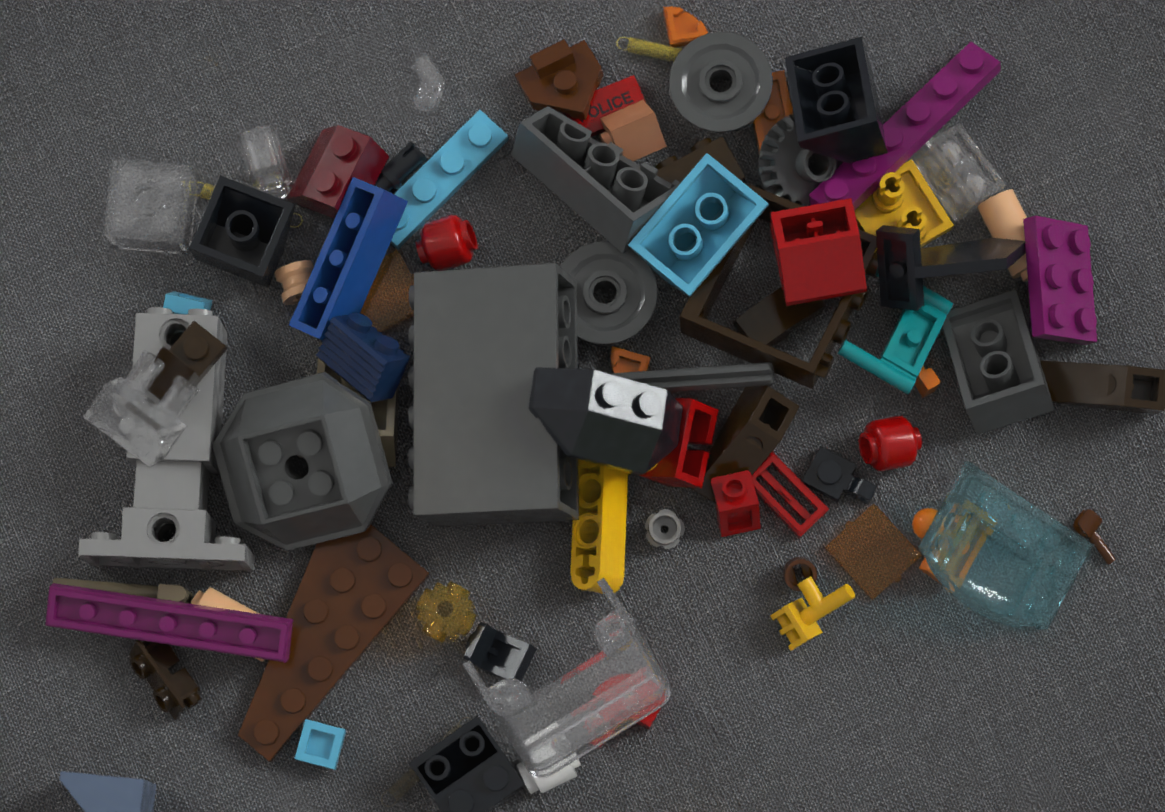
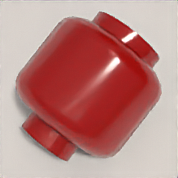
[416,215,478,271]
[858,416,922,472]

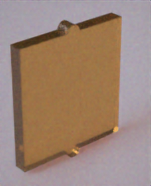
[360,250,414,332]
[825,504,922,601]

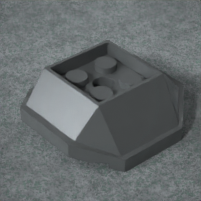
[212,372,393,551]

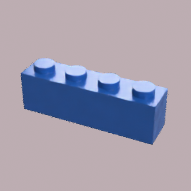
[289,177,408,340]

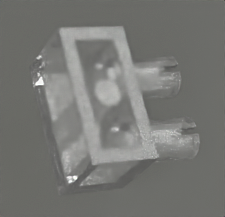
[83,351,199,467]

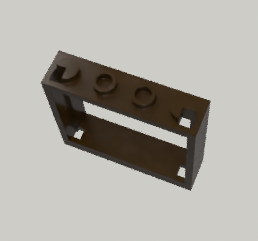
[680,184,878,389]

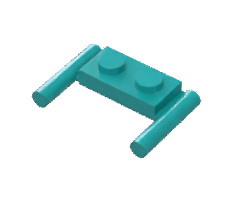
[837,273,953,395]

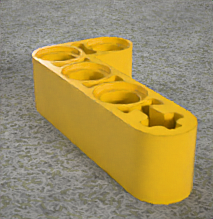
[570,459,659,595]

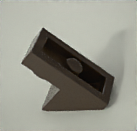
[142,321,227,412]

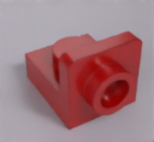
[711,471,761,537]

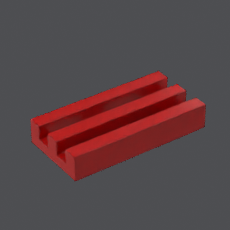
[752,451,829,539]

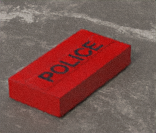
[564,75,646,137]

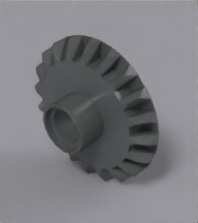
[669,32,773,134]
[758,114,843,206]
[560,241,657,345]

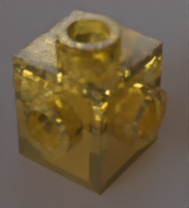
[415,581,477,643]

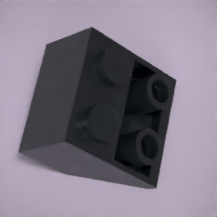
[409,715,526,812]

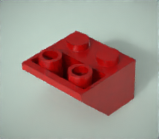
[771,198,867,306]

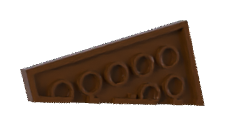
[238,524,430,763]

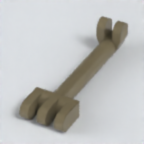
[52,577,194,603]

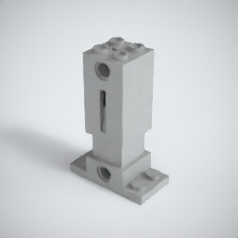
[78,307,255,572]

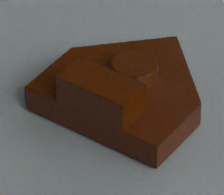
[514,39,603,120]

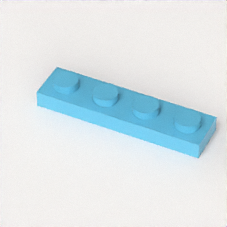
[390,110,509,250]

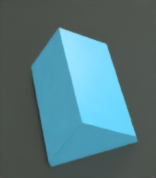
[628,153,769,297]

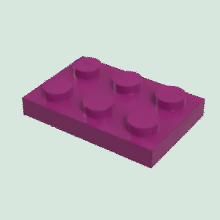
[1023,215,1097,345]

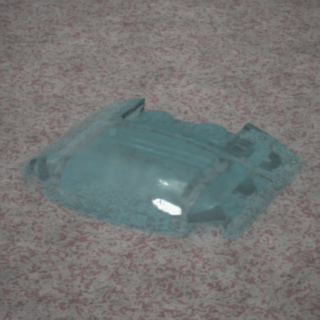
[919,461,1093,630]

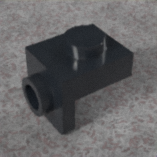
[463,622,537,686]

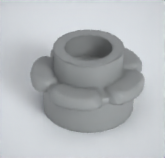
[645,509,685,549]

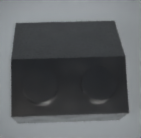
[189,175,295,288]

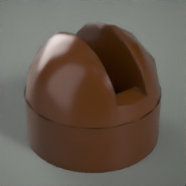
[783,557,817,592]

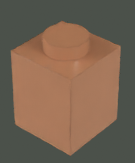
[599,100,667,161]

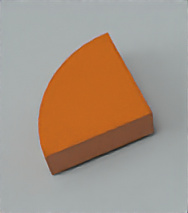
[663,6,708,48]
[611,346,651,373]
[915,365,941,398]

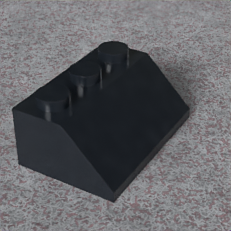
[785,37,888,163]

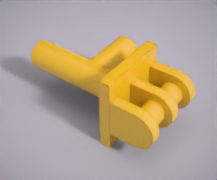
[770,577,855,651]

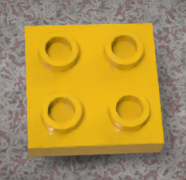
[855,159,954,247]

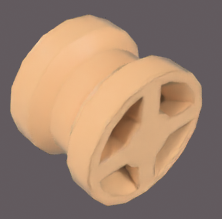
[274,260,314,305]

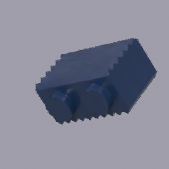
[316,313,410,402]

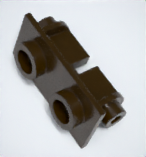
[129,640,202,720]

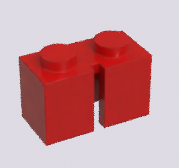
[640,398,719,488]

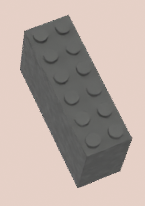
[408,263,579,527]

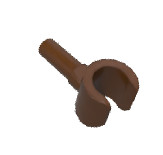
[1073,509,1116,565]

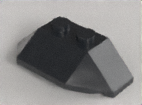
[529,367,683,475]

